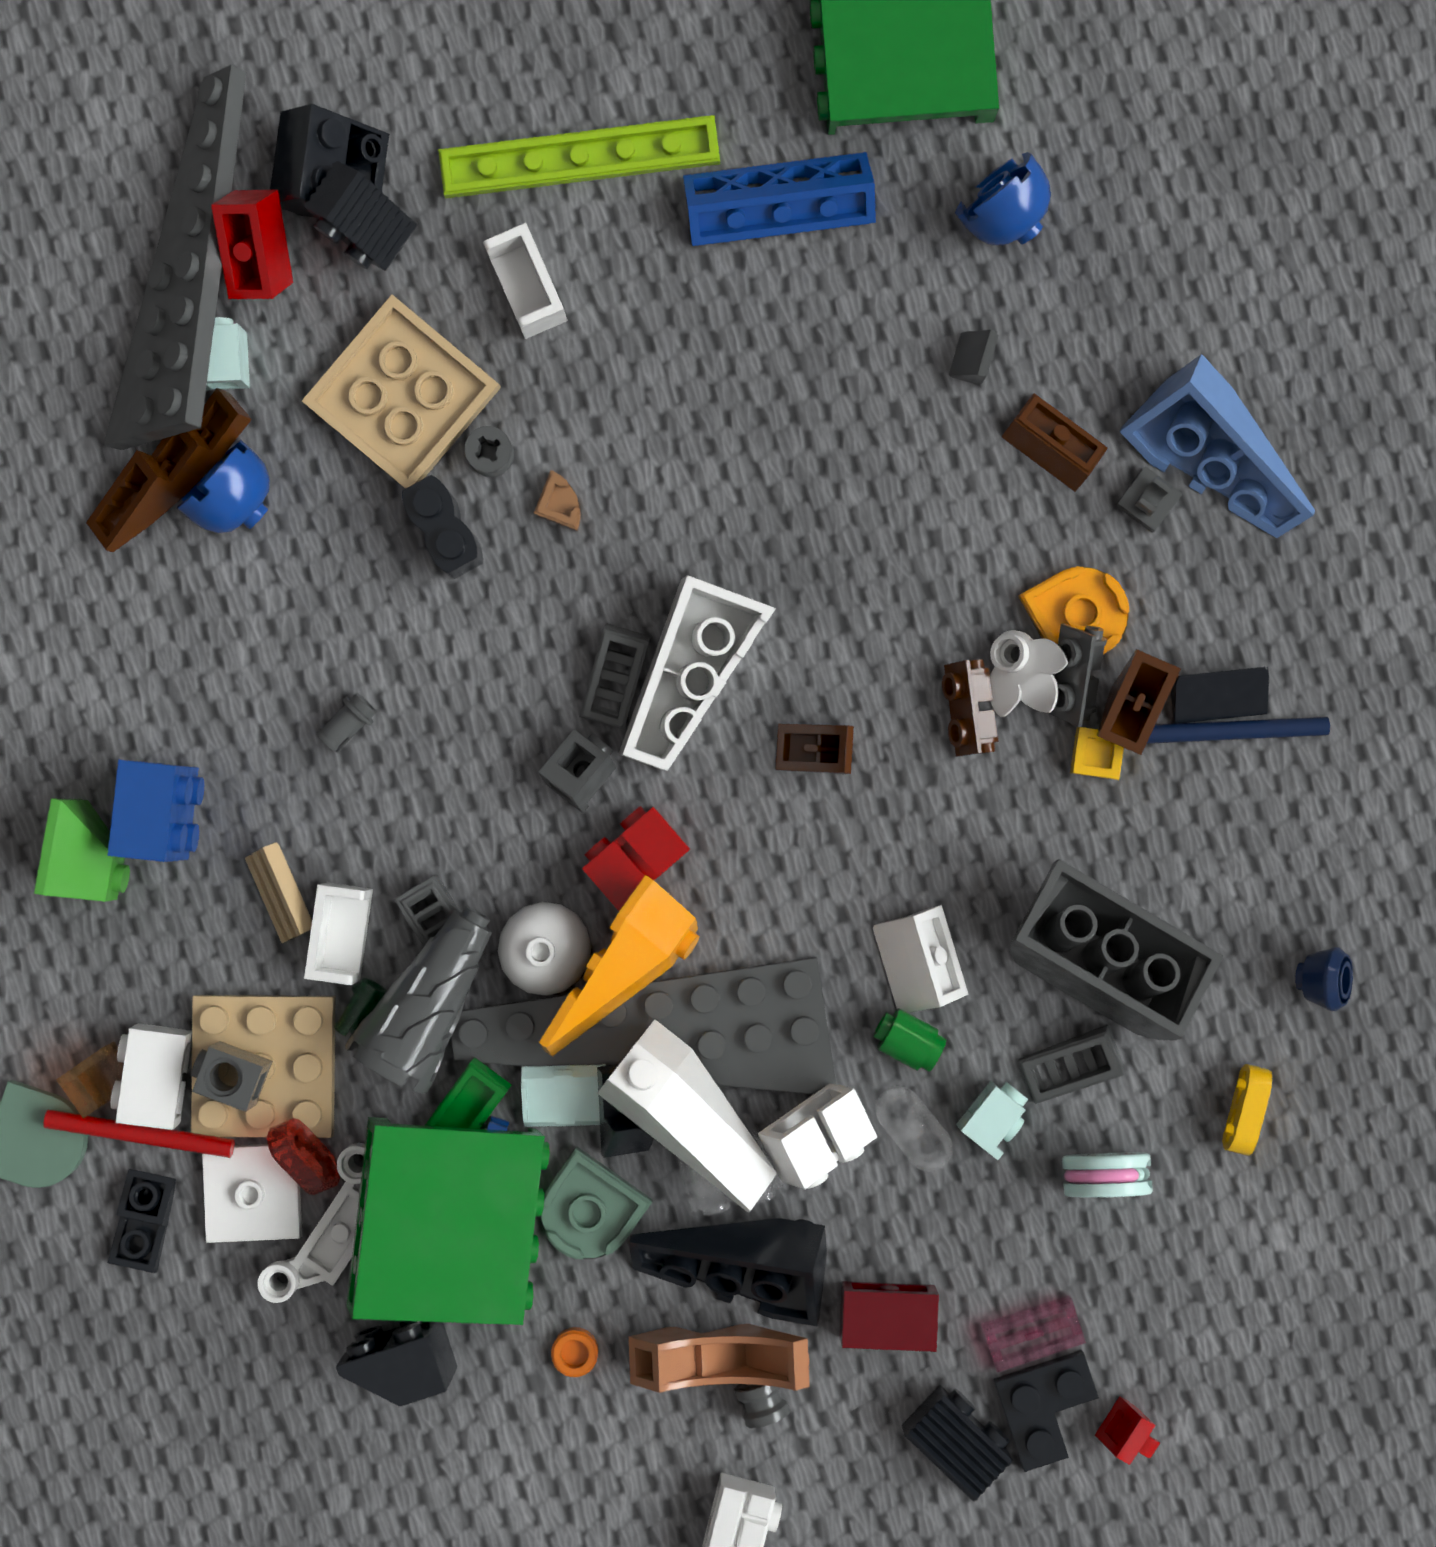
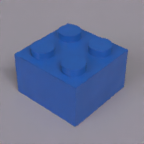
[108,760,205,862]

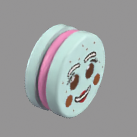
[1062,1152,1153,1198]

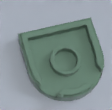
[0,1080,88,1188]
[541,1146,653,1259]

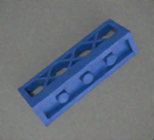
[683,152,876,246]

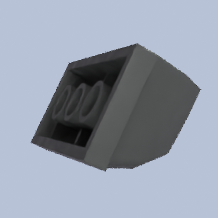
[1009,859,1223,1041]

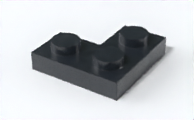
[994,1350,1099,1472]

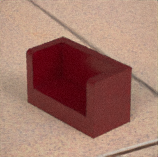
[839,1281,939,1352]

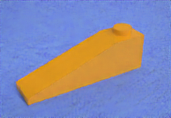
[539,875,699,1057]

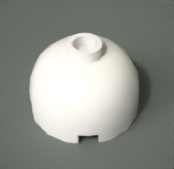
[497,902,592,996]

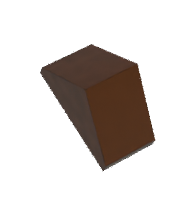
[1097,649,1181,755]
[775,724,854,775]

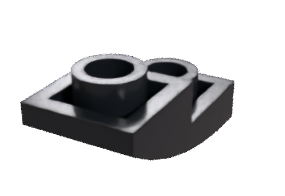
[107,1169,176,1273]

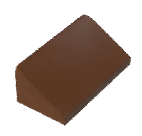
[1001,393,1108,492]

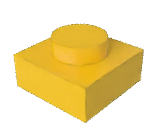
[1070,727,1124,780]

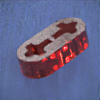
[267,1118,340,1195]

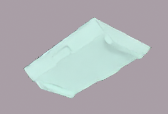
[521,1064,606,1127]

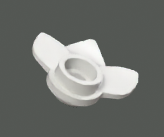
[990,630,1068,717]

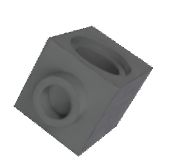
[191,1041,273,1112]

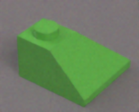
[34,798,130,901]

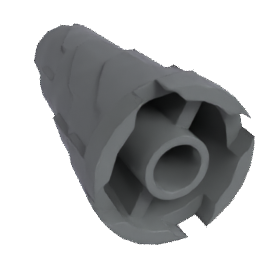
[345,906,492,1093]

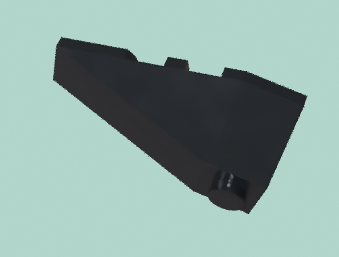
[628,1218,827,1326]

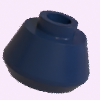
[1295,947,1353,1012]

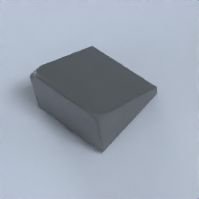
[949,330,999,385]

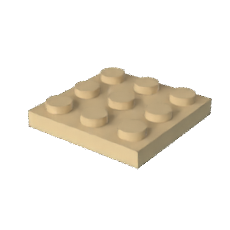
[302,295,501,489]
[191,995,335,1138]

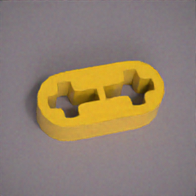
[1222,1064,1272,1156]

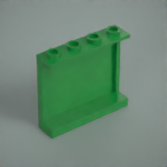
[810,0,999,135]
[346,1117,550,1325]

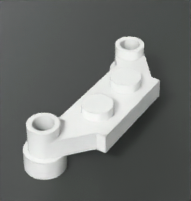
[258,1143,365,1303]

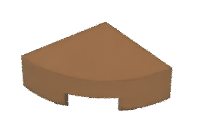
[534,470,581,531]

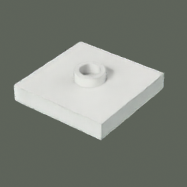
[202,1143,302,1243]

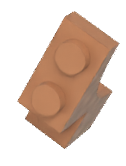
[628,1324,810,1393]

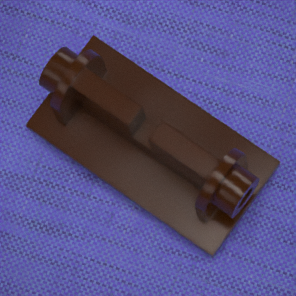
[942,659,999,757]

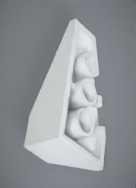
[597,1020,777,1212]

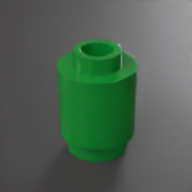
[873,1008,947,1072]

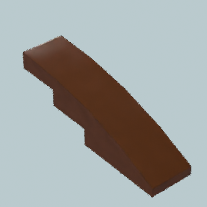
[86,388,252,552]

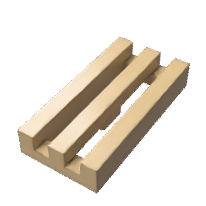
[245,842,312,943]

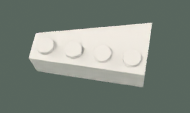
[618,575,776,771]

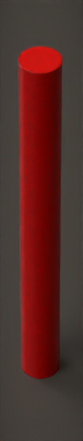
[43,1109,235,1158]

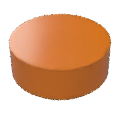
[551,1327,599,1377]

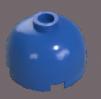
[955,152,1051,245]
[177,439,270,533]

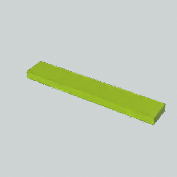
[438,115,720,199]

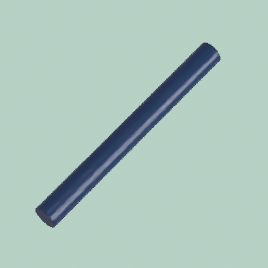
[1147,717,1330,744]

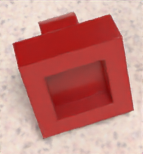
[1095,1396,1160,1465]

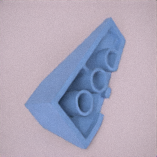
[1119,354,1315,538]

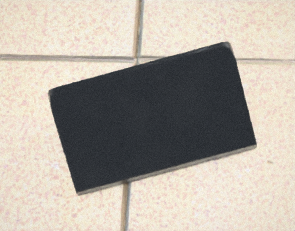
[1171,666,1269,724]

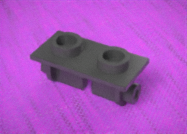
[1049,623,1107,727]

